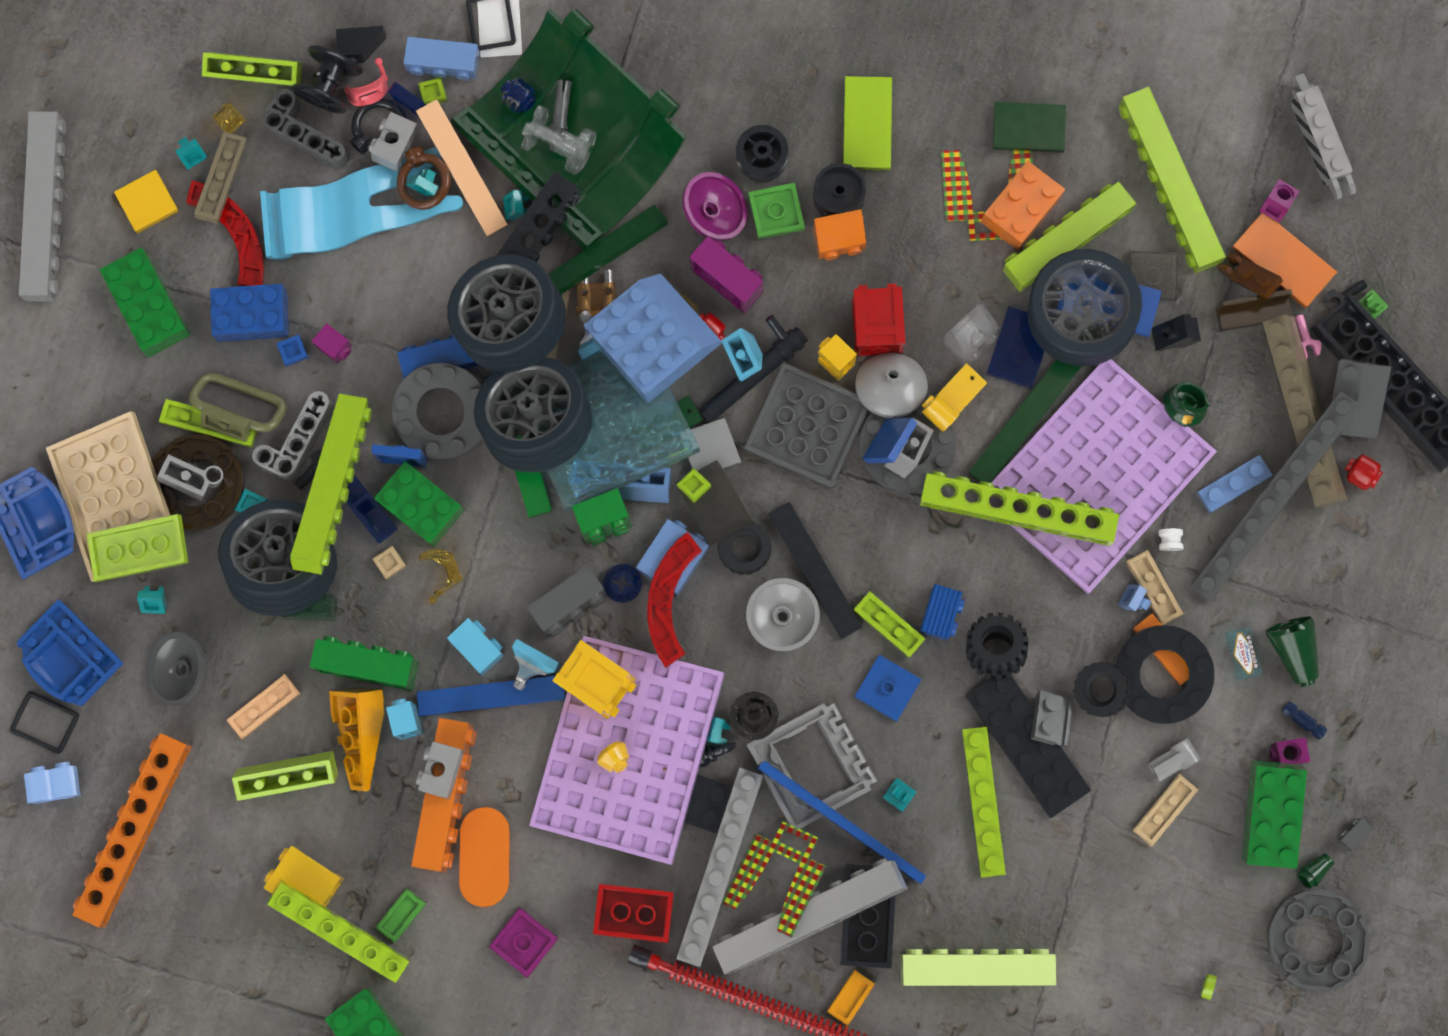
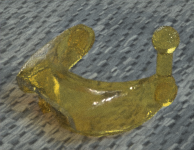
[419,549,463,604]

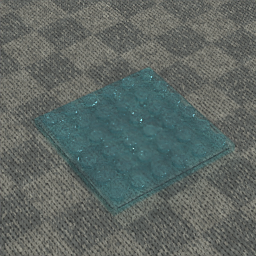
[544,352,700,512]

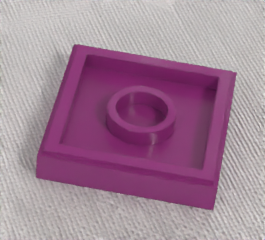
[489,907,559,978]

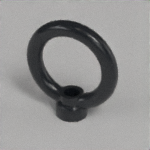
[350,99,407,155]

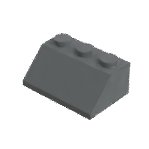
[1332,358,1391,438]

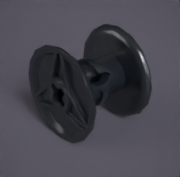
[291,46,363,114]

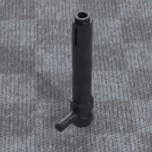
[699,315,808,423]

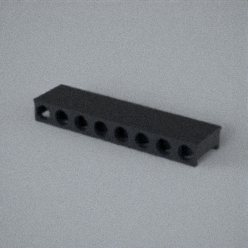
[1310,294,1448,472]

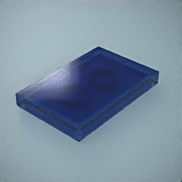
[986,306,1054,389]

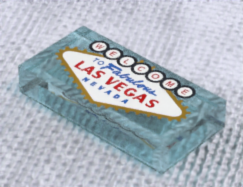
[1225,627,1263,681]

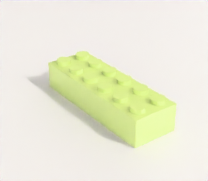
[900,949,1056,986]

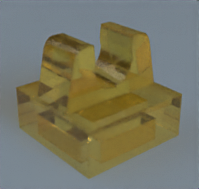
[212,102,246,134]

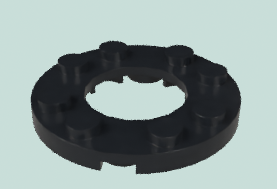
[1115,625,1214,724]

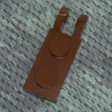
[1217,252,1283,299]

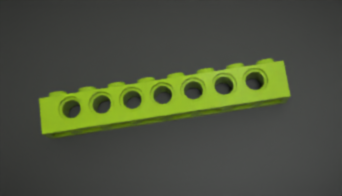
[919,471,1120,546]

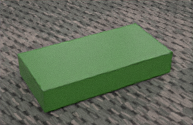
[375,888,427,943]

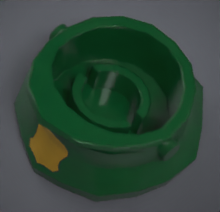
[1163,382,1210,427]

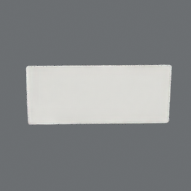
[477,0,522,57]

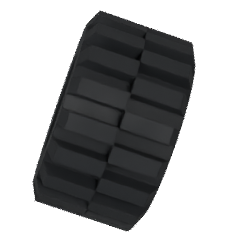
[966,612,1029,680]

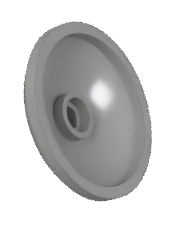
[855,353,928,418]
[746,578,820,652]

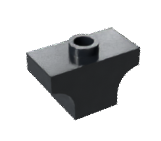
[1152,314,1201,351]

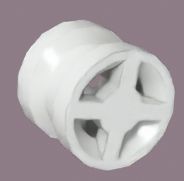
[1159,528,1184,551]

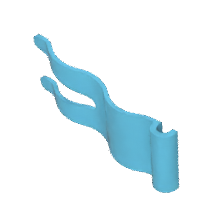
[260,147,463,260]

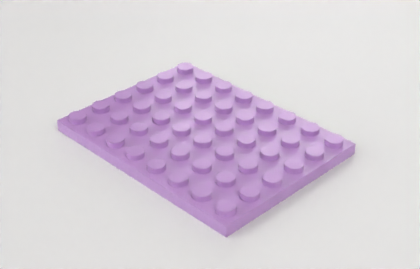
[989,359,1217,594]
[529,636,725,865]

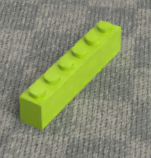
[1003,182,1136,292]

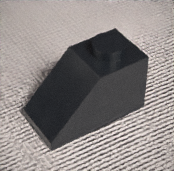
[336,25,386,64]

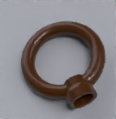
[397,147,451,210]

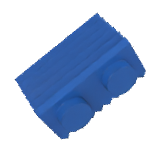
[919,584,965,641]

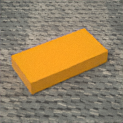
[827,969,875,1026]

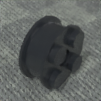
[736,125,788,182]

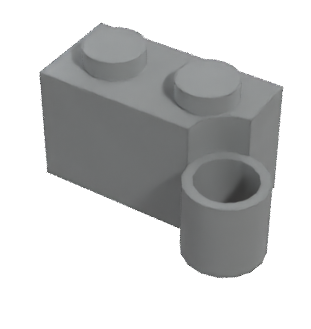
[157,454,223,501]

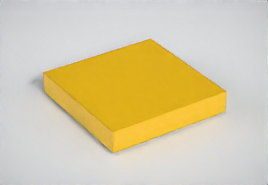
[114,170,179,234]

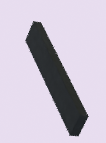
[768,502,862,640]

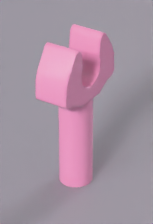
[1295,314,1322,359]

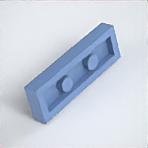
[1197,455,1272,513]

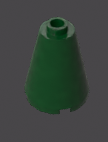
[1265,616,1319,687]

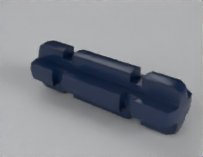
[1282,702,1327,740]

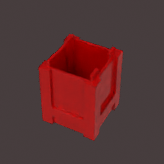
[852,283,906,357]

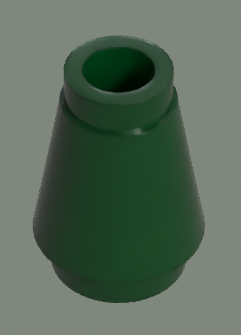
[1297,853,1334,889]

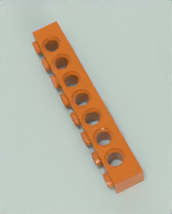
[72,733,192,928]

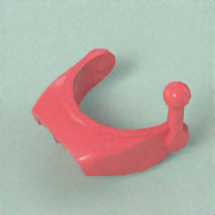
[344,58,388,106]

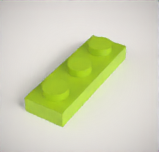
[853,591,925,658]

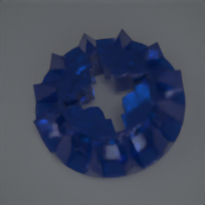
[603,564,642,603]

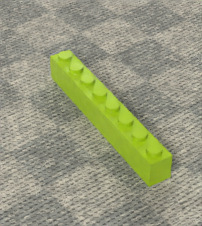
[1118,87,1226,274]
[290,394,372,575]

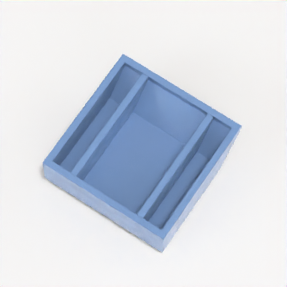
[584,273,722,403]

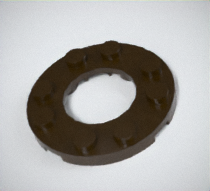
[152,434,244,531]

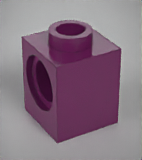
[1259,179,1300,223]
[311,323,352,364]
[1269,737,1311,764]

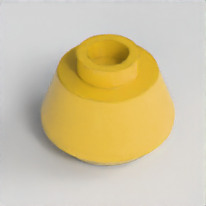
[597,741,629,773]

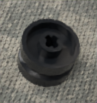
[813,163,866,217]

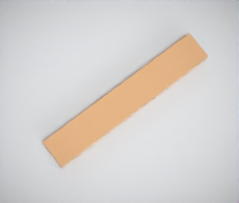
[416,100,508,237]

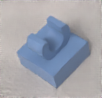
[1118,584,1151,611]

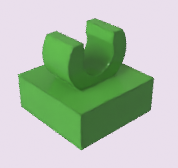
[1358,289,1389,319]

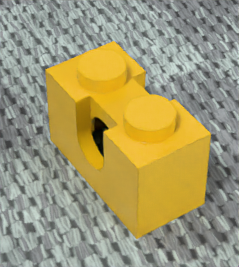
[818,334,857,381]

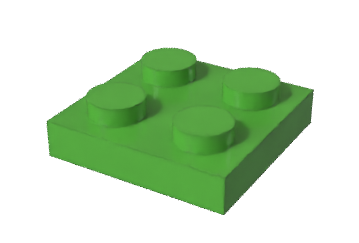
[748,183,805,240]

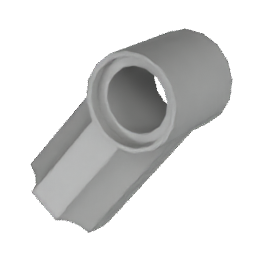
[1148,738,1201,782]

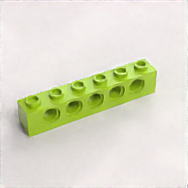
[267,879,409,983]

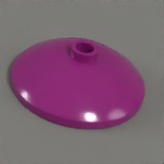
[682,172,748,241]

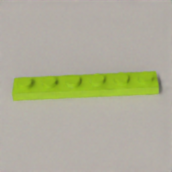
[962,727,1006,878]

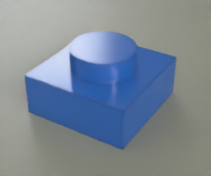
[276,334,309,367]

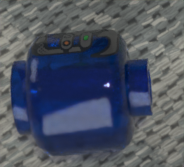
[500,78,537,113]

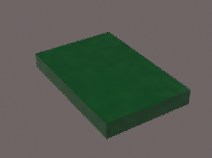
[993,102,1066,153]

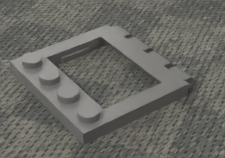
[746,703,877,829]

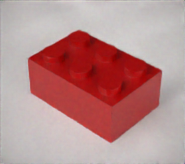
[593,884,674,943]

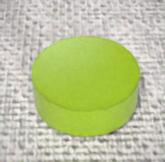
[1201,974,1217,1000]

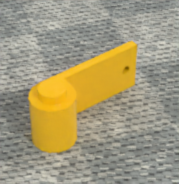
[922,363,987,432]

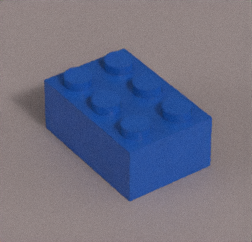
[210,284,289,342]

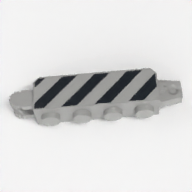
[1291,73,1356,200]

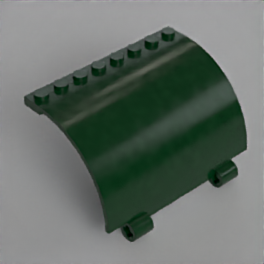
[451,9,687,250]

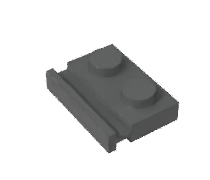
[1031,690,1073,748]

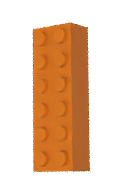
[411,718,477,873]

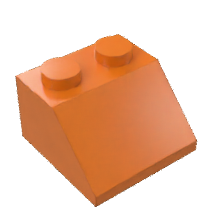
[813,209,866,261]

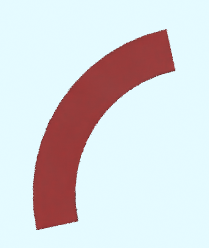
[186,180,264,287]
[647,532,702,668]

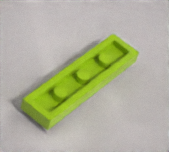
[159,399,257,448]

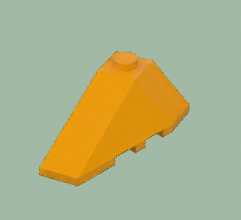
[329,688,384,792]

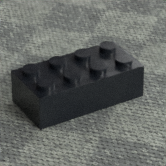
[840,864,895,969]

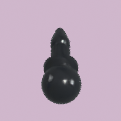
[699,743,737,767]

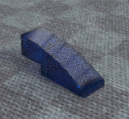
[346,474,398,544]

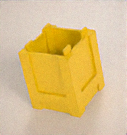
[552,640,637,720]

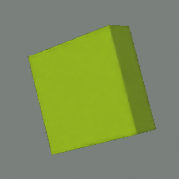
[418,77,447,106]
[676,468,712,503]

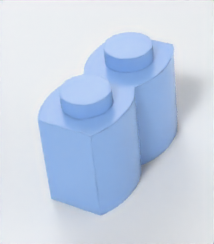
[24,762,81,804]

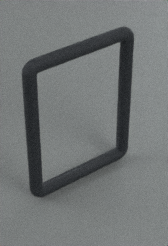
[466,0,516,51]
[10,692,79,754]

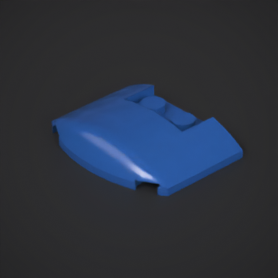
[0,467,74,580]
[17,599,124,706]

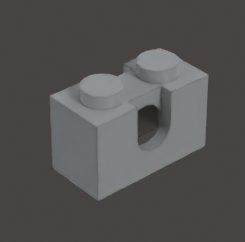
[369,112,418,172]
[416,742,464,800]

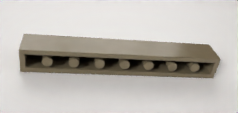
[1263,314,1347,508]

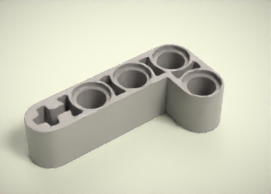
[252,391,333,481]

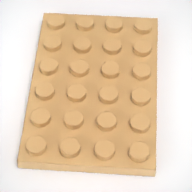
[46,411,170,582]

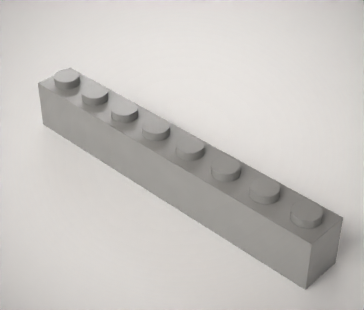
[19,112,66,301]
[677,768,763,967]
[712,858,908,974]

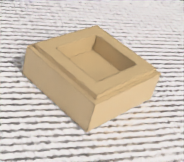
[372,546,407,580]

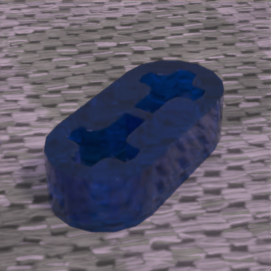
[387,82,426,117]

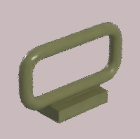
[189,373,287,442]

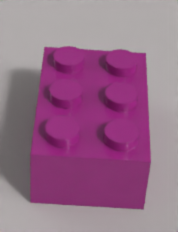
[689,236,763,315]

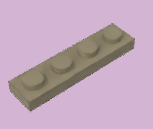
[194,132,247,224]

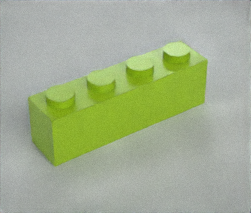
[202,52,303,86]
[232,751,338,801]

